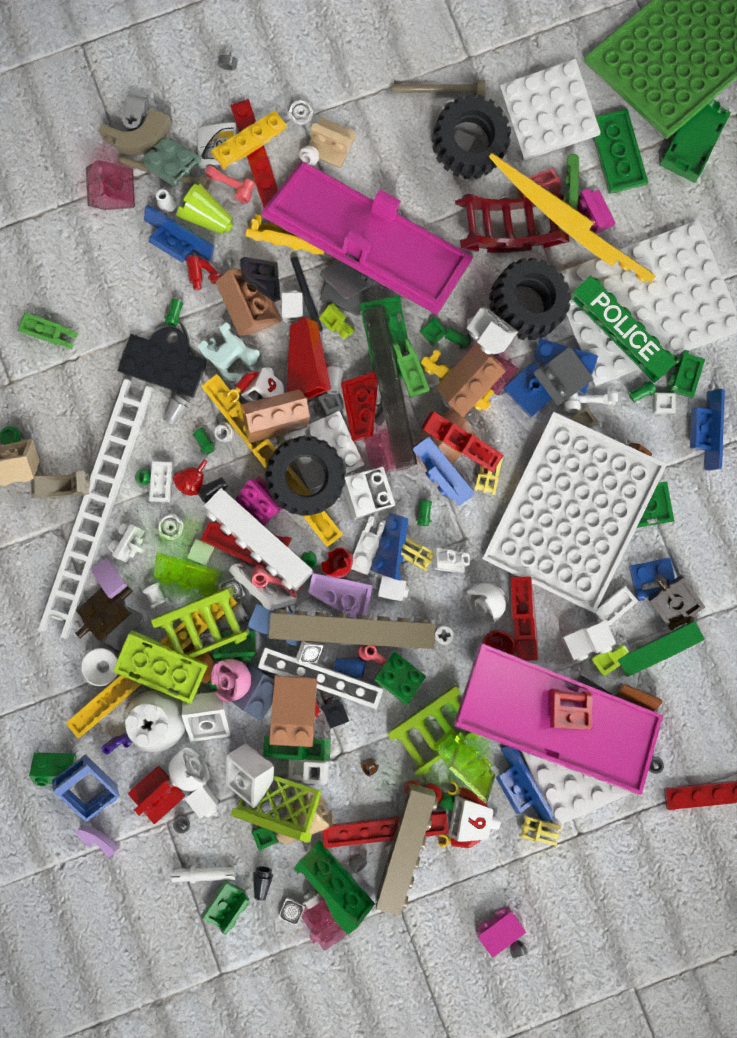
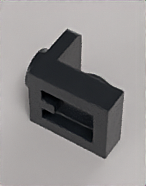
[321,696,349,729]

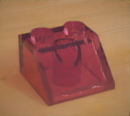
[86,159,135,210]

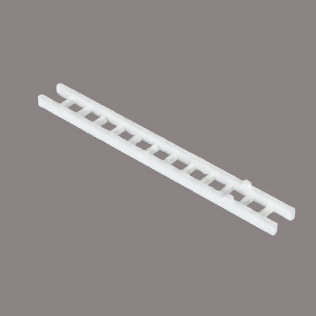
[38,379,153,639]

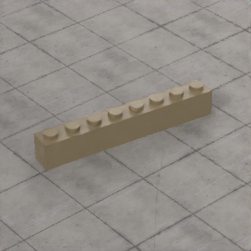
[267,609,436,649]

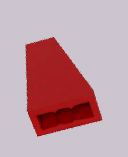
[286,317,331,399]

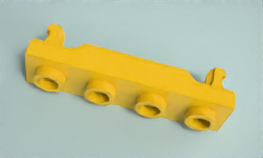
[211,111,287,170]
[246,213,324,254]
[420,350,494,411]

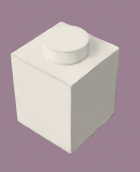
[282,290,304,322]
[378,576,409,602]
[185,784,219,819]

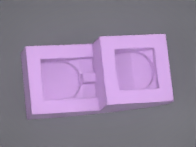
[91,557,127,599]
[75,825,120,858]

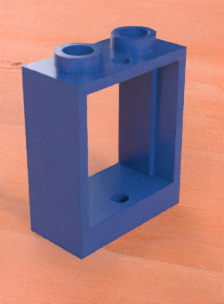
[52,754,119,822]

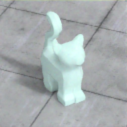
[197,322,260,389]

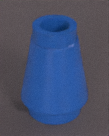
[334,658,365,678]

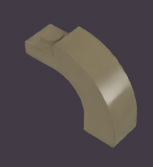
[99,109,172,156]
[31,471,89,499]

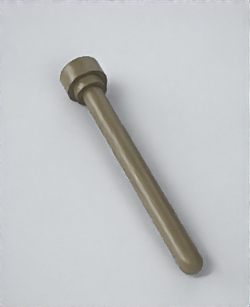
[390,80,485,97]
[118,156,210,191]

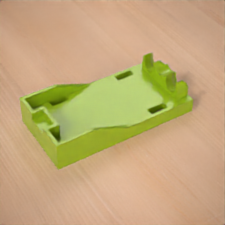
[113,630,208,704]

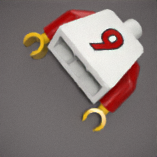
[223,367,284,403]
[438,781,500,849]

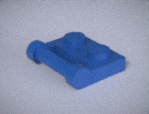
[629,558,675,601]

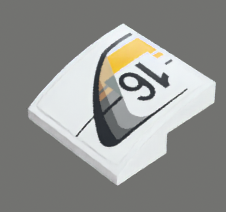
[198,123,237,169]

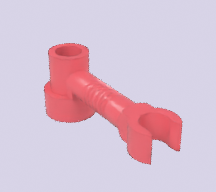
[205,165,255,204]
[251,565,302,597]
[357,645,387,666]

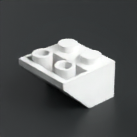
[343,467,395,520]

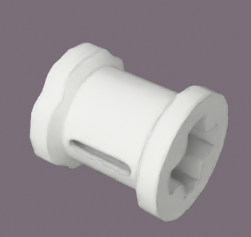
[143,583,168,609]
[435,626,454,645]

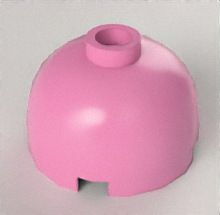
[211,659,251,703]

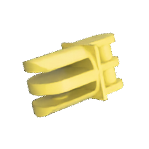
[474,458,503,495]
[401,537,434,572]
[519,815,562,846]

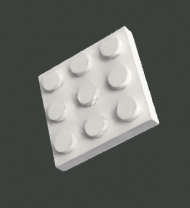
[284,411,364,491]

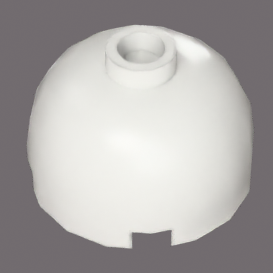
[466,583,506,625]
[169,747,210,791]

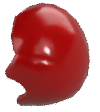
[321,548,353,578]
[482,630,515,655]

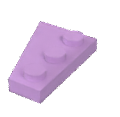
[309,573,373,619]

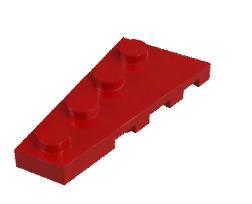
[200,522,292,573]

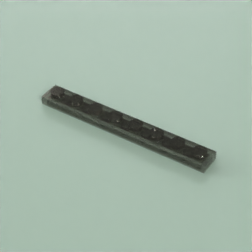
[363,305,418,470]

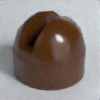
[361,758,379,777]

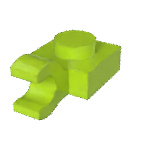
[319,303,355,339]
[591,644,629,677]

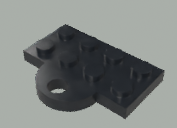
[117,327,207,399]

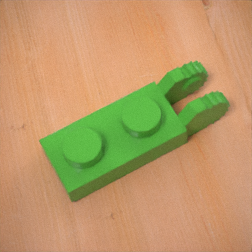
[565,153,579,210]
[17,312,78,349]
[392,339,430,398]

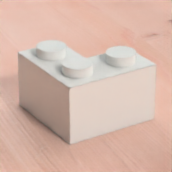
[467,307,518,355]
[560,620,616,662]

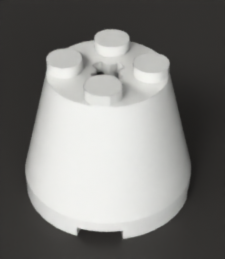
[124,689,186,752]

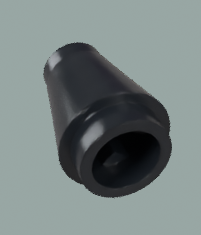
[197,477,228,504]
[253,866,274,901]

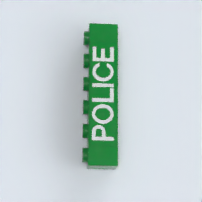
[571,275,677,383]

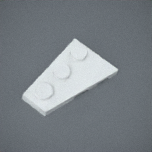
[229,562,298,611]

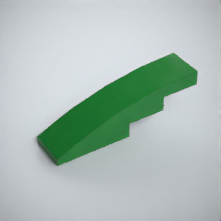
[618,620,705,677]

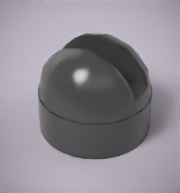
[649,756,664,774]
[173,816,190,834]
[349,854,367,874]
[510,940,528,958]

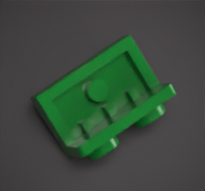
[668,350,705,399]
[213,630,257,662]
[29,752,77,787]
[201,880,249,935]

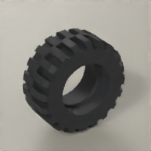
[432,94,511,179]
[489,258,571,341]
[265,436,346,516]

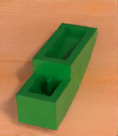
[263,736,331,761]

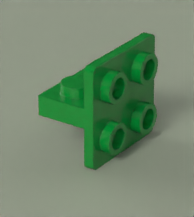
[373,652,426,705]

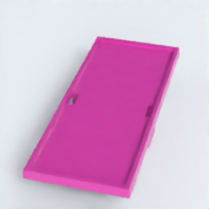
[261,160,474,315]
[453,643,663,795]

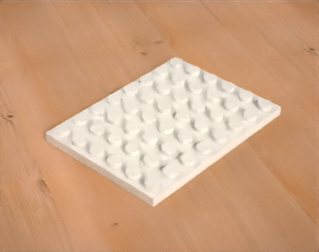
[558,220,737,387]
[482,412,667,613]

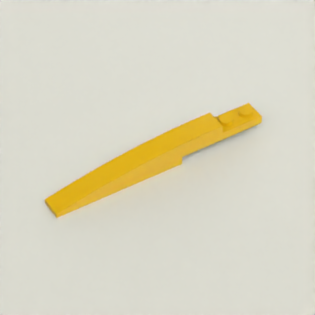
[489,153,656,283]
[201,374,343,547]
[66,587,238,739]

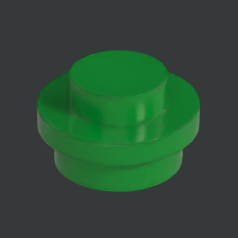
[0,426,21,445]

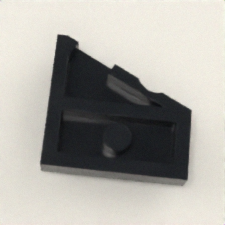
[240,257,281,302]

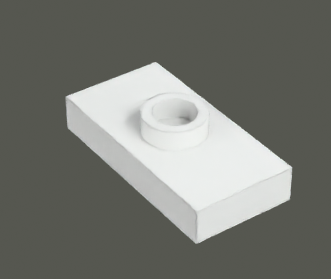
[149,461,173,503]
[594,585,638,627]

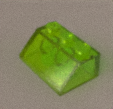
[154,552,223,596]
[433,728,496,803]

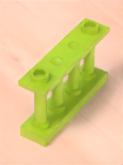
[151,586,250,663]
[387,685,480,776]

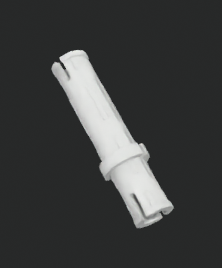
[171,866,236,883]

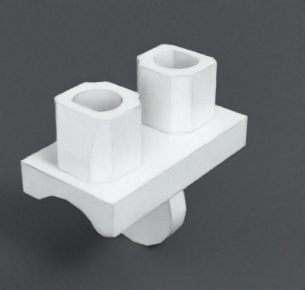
[108,523,145,563]
[433,548,470,573]

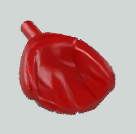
[172,459,208,496]

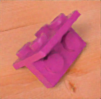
[568,188,616,234]
[235,476,283,526]

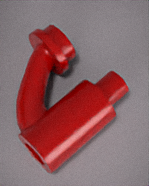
[186,256,223,291]

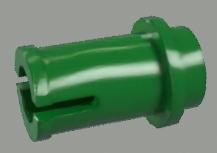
[164,299,184,326]
[445,327,472,350]
[628,381,656,403]
[192,428,215,455]
[416,500,432,526]

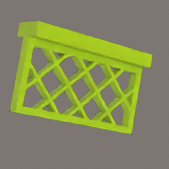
[230,775,322,843]

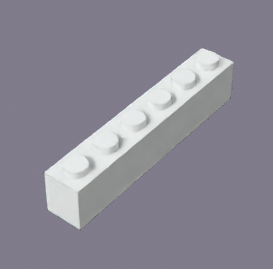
[204,488,313,591]
[258,647,383,709]

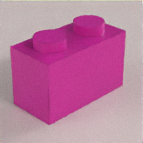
[476,906,527,958]

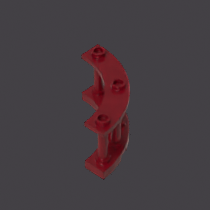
[455,190,570,253]

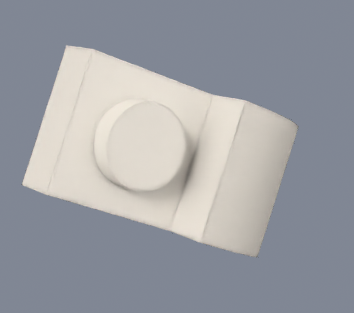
[288,759,329,785]

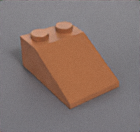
[270,675,317,747]

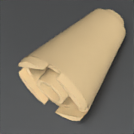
[276,792,335,844]

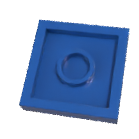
[504,361,552,418]

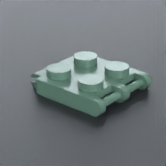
[142,138,201,187]

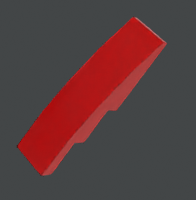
[420,411,503,473]
[511,576,539,661]

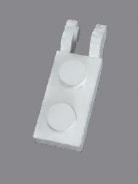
[351,515,386,575]

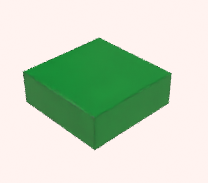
[420,318,447,347]
[251,826,279,850]

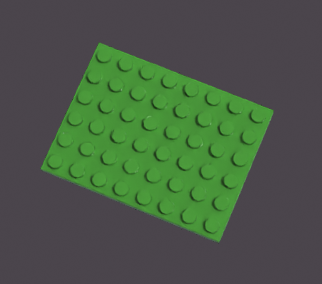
[584,0,737,139]

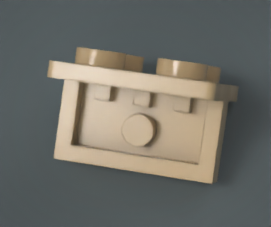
[308,118,356,168]

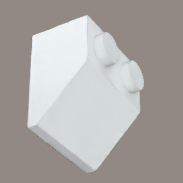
[182,691,231,742]
[226,743,274,808]

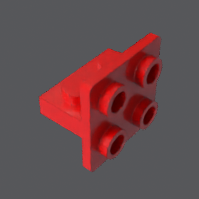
[128,766,185,824]

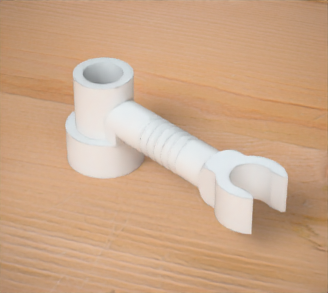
[564,392,618,413]

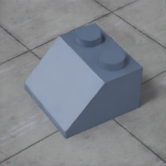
[231,663,275,721]

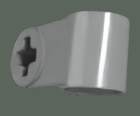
[122,94,149,132]

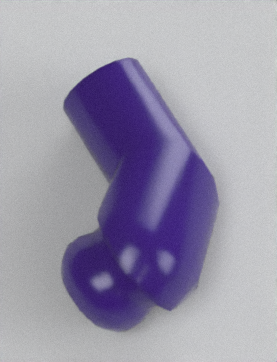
[102,733,133,754]

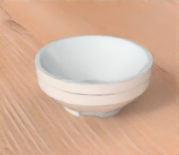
[81,648,118,686]

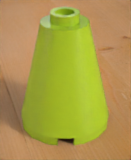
[176,181,234,235]

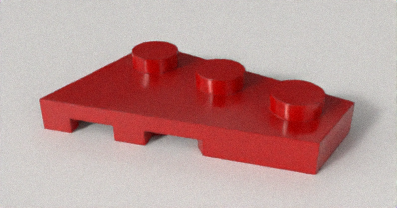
[341,371,379,441]

